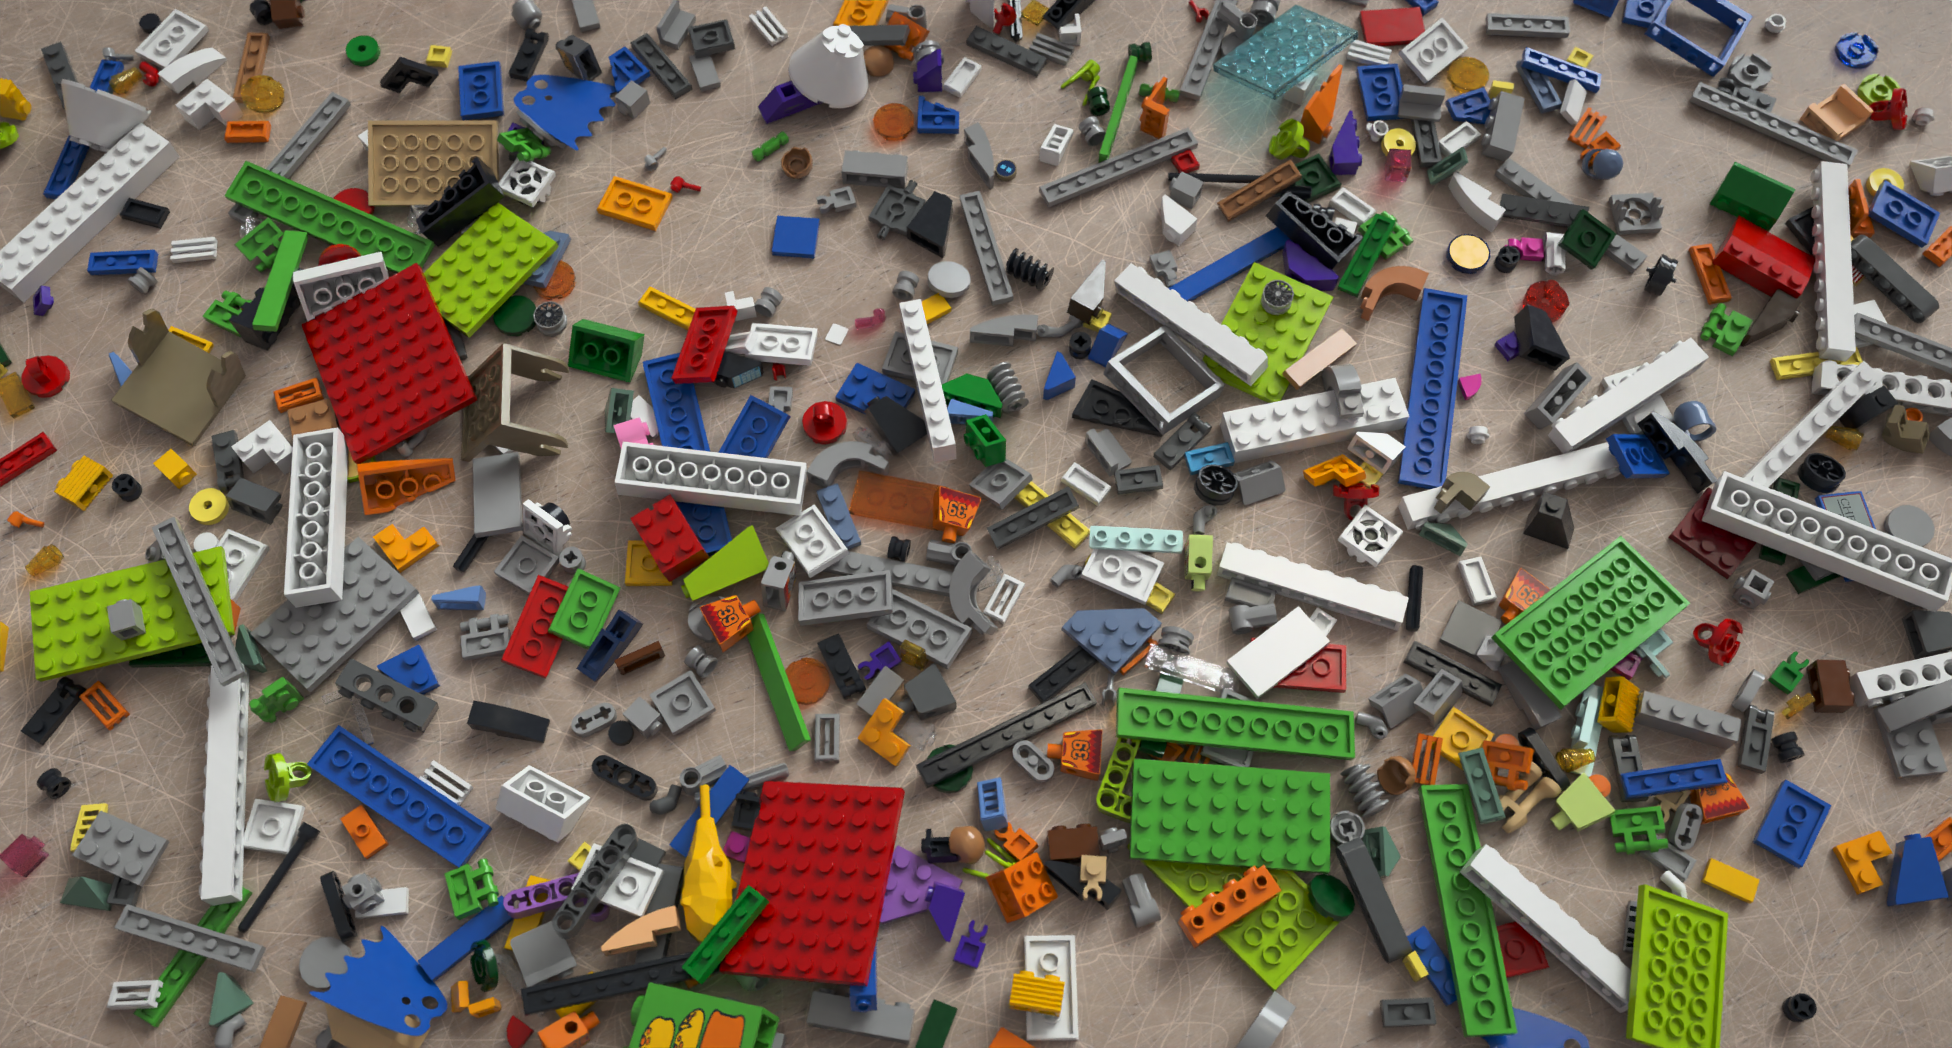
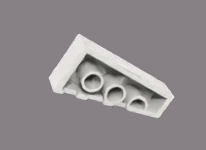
[293,252,389,322]

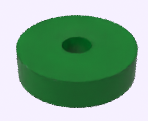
[345,35,381,67]

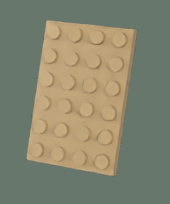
[368,120,499,207]

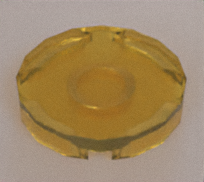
[1447,57,1489,93]
[241,75,285,113]

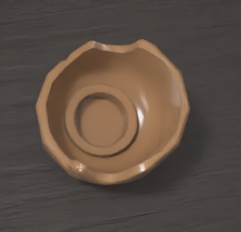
[863,45,894,77]
[781,147,813,179]
[1377,756,1416,795]
[949,826,985,864]

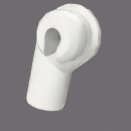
[1660,870,1687,899]

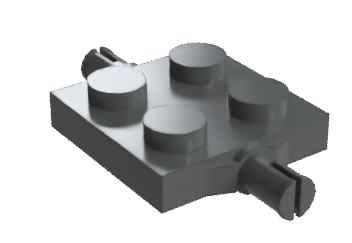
[869,180,926,240]

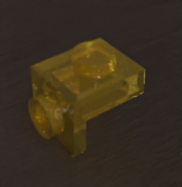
[900,639,929,671]

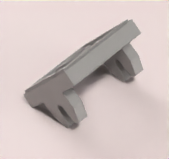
[1609,193,1664,235]

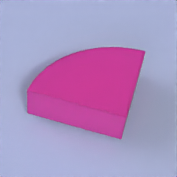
[1458,373,1482,401]

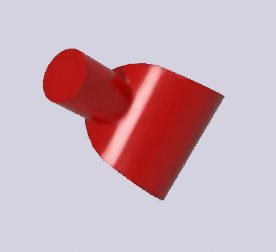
[993,3,1017,34]

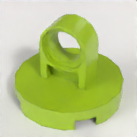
[1269,118,1310,160]
[264,753,312,803]

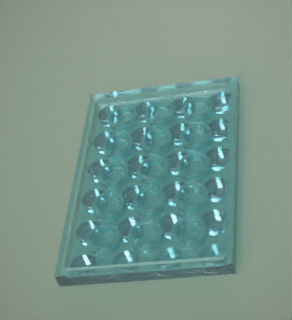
[1213,5,1358,100]

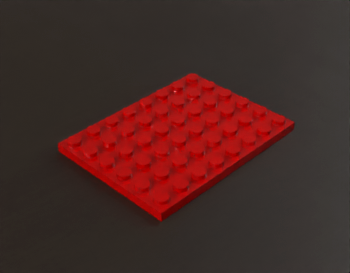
[302,263,478,464]
[719,781,905,986]

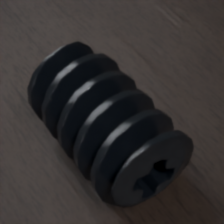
[1006,248,1054,291]

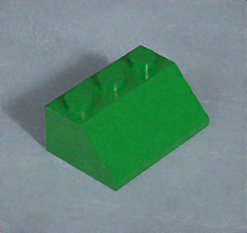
[1710,162,1796,231]
[568,319,645,383]

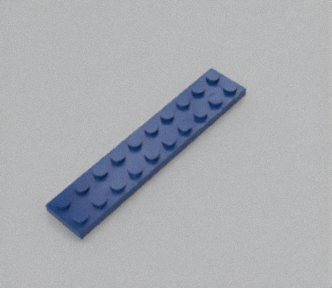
[1398,288,1468,489]
[642,353,732,556]

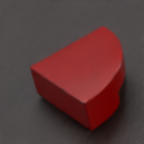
[507,1015,534,1048]

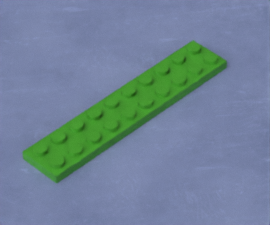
[224,161,435,273]
[1116,688,1355,761]
[1418,784,1518,1037]

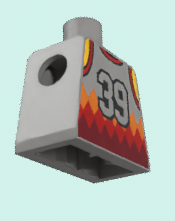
[761,551,796,612]

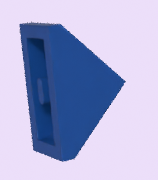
[1088,324,1128,368]
[1043,352,1076,400]

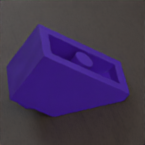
[913,49,942,92]
[924,881,965,942]

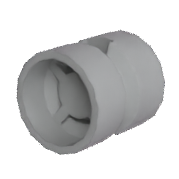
[1250,0,1281,28]

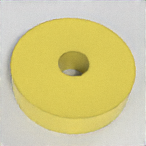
[1381,128,1416,162]
[1866,168,1904,197]
[189,488,229,525]

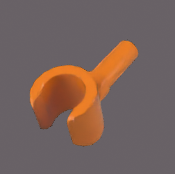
[7,511,44,528]

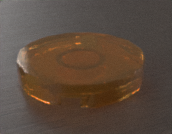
[873,103,915,141]
[533,260,576,300]
[785,657,830,705]

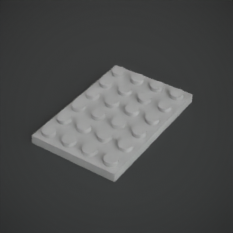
[250,537,419,692]

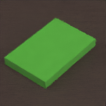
[548,568,621,650]

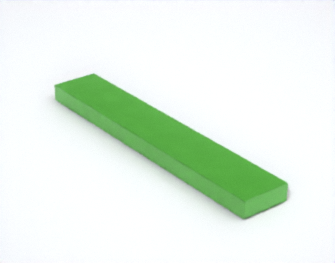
[1098,56,1138,163]
[252,230,309,332]
[747,613,811,751]
[134,887,253,1028]

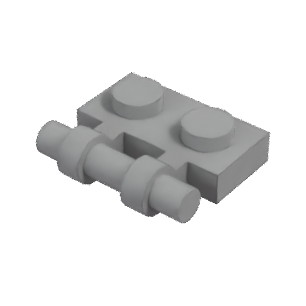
[460,614,511,661]

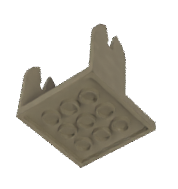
[111,309,246,447]
[461,343,569,462]

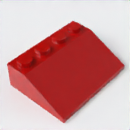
[1712,216,1815,299]

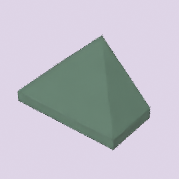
[1427,147,1468,186]
[605,388,634,433]
[1419,522,1468,556]
[235,624,268,673]
[1362,826,1401,878]
[60,876,112,911]
[209,972,253,1028]

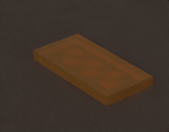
[849,470,948,531]

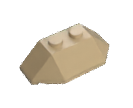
[325,1002,431,1048]

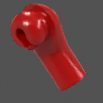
[139,61,159,87]

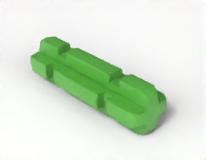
[1139,83,1180,102]
[751,132,789,162]

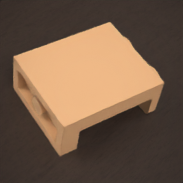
[1800,84,1873,141]

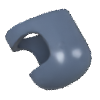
[1582,149,1623,180]
[1673,401,1717,441]

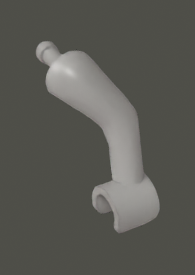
[1037,315,1083,337]
[396,427,429,457]

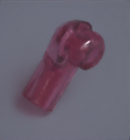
[855,308,886,329]

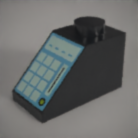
[713,351,764,389]

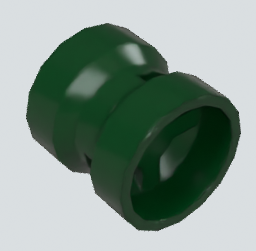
[1128,42,1152,63]
[1087,86,1110,116]

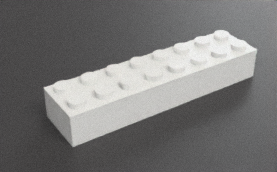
[1220,378,1409,463]
[284,427,349,608]
[615,442,807,516]

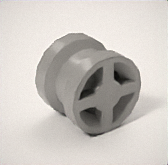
[128,267,158,295]
[559,547,586,575]

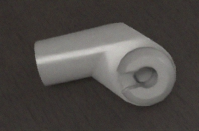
[1193,505,1217,535]
[1050,565,1084,587]
[1356,712,1388,740]
[214,1013,246,1048]

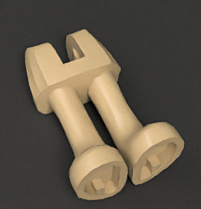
[1498,762,1562,834]

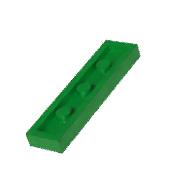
[1338,213,1396,298]
[682,885,769,984]

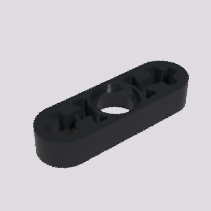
[1518,727,1570,792]
[592,755,658,801]
[320,871,357,942]

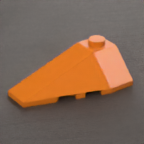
[1300,64,1343,144]
[357,458,456,515]

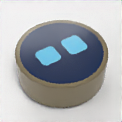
[996,160,1017,181]

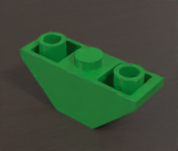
[942,373,1003,418]

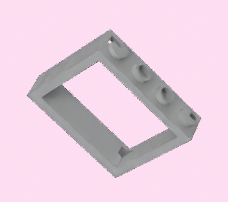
[1103,325,1225,435]

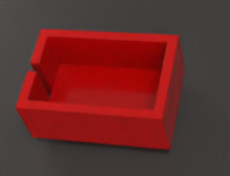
[630,494,709,582]

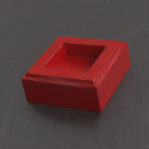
[1171,149,1200,173]

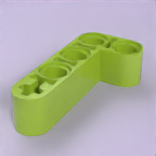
[1096,738,1141,823]

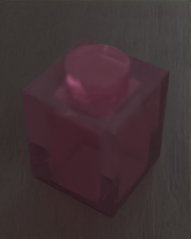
[1385,149,1412,182]
[0,834,49,877]

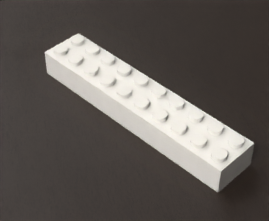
[0,122,180,303]
[1701,471,1952,612]

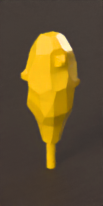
[680,785,737,944]

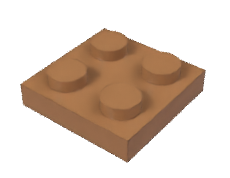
[287,398,340,438]

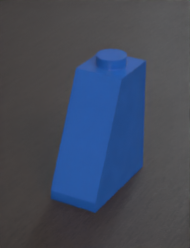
[1886,833,1949,907]

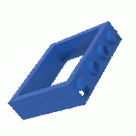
[1644,0,1753,77]

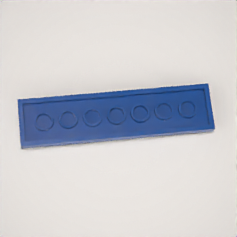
[307,725,492,868]

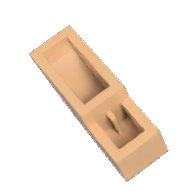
[601,905,681,956]

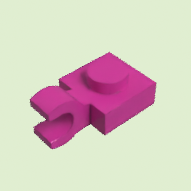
[1505,237,1544,262]

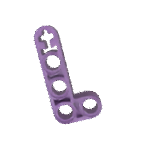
[503,873,610,922]

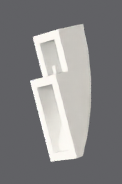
[157,48,227,94]
[1448,171,1506,233]

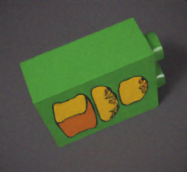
[623,982,780,1048]

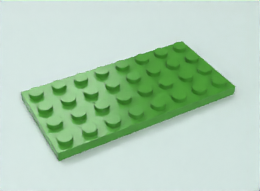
[1491,536,1690,710]
[1129,759,1330,874]

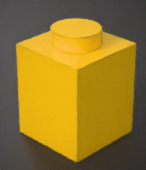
[153,449,197,489]

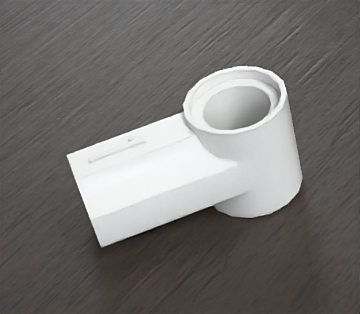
[1543,232,1566,275]

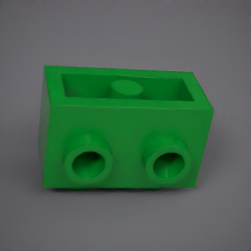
[964,414,1006,467]

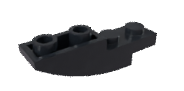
[1042,0,1095,29]
[1637,411,1717,494]

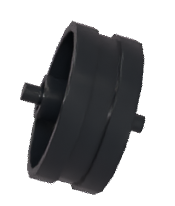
[1644,254,1678,296]
[1797,453,1846,494]
[1194,464,1238,506]

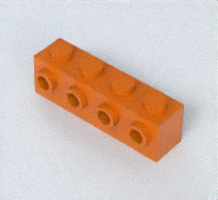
[1178,865,1282,949]

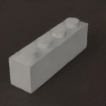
[1634,691,1741,750]
[807,988,915,1044]

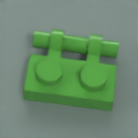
[497,128,551,162]
[1358,211,1414,260]
[234,217,284,273]
[203,290,252,337]
[1700,303,1753,357]
[249,677,304,723]
[1609,806,1668,855]
[445,858,499,920]

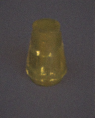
[108,67,142,95]
[1825,425,1864,450]
[25,544,64,577]
[1555,748,1595,773]

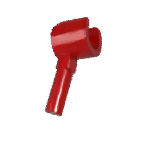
[1188,0,1209,23]
[670,176,701,193]
[772,362,787,381]

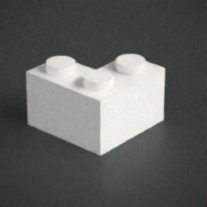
[176,79,244,131]
[231,420,293,475]

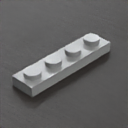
[1485,13,1570,38]

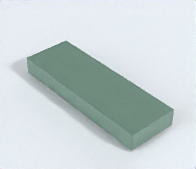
[1458,747,1505,825]

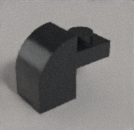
[1839,385,1898,434]

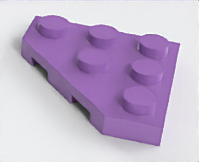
[880,845,963,924]

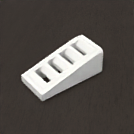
[1039,124,1073,166]

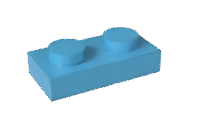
[1184,442,1235,476]

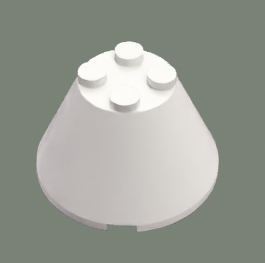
[788,24,868,108]
[61,79,152,153]

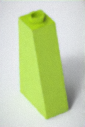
[681,525,769,601]

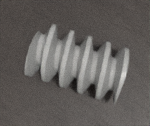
[987,362,1029,413]
[1340,764,1389,819]

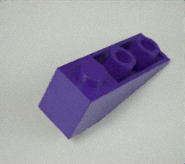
[1329,111,1362,175]

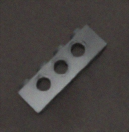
[335,658,439,733]

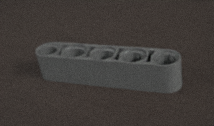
[1851,235,1939,323]
[552,824,639,940]
[1335,837,1412,964]
[635,863,684,964]

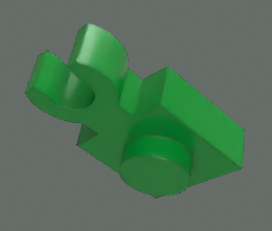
[1767,651,1809,695]

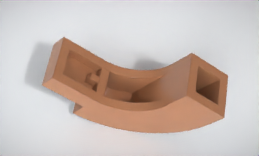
[1360,266,1429,321]

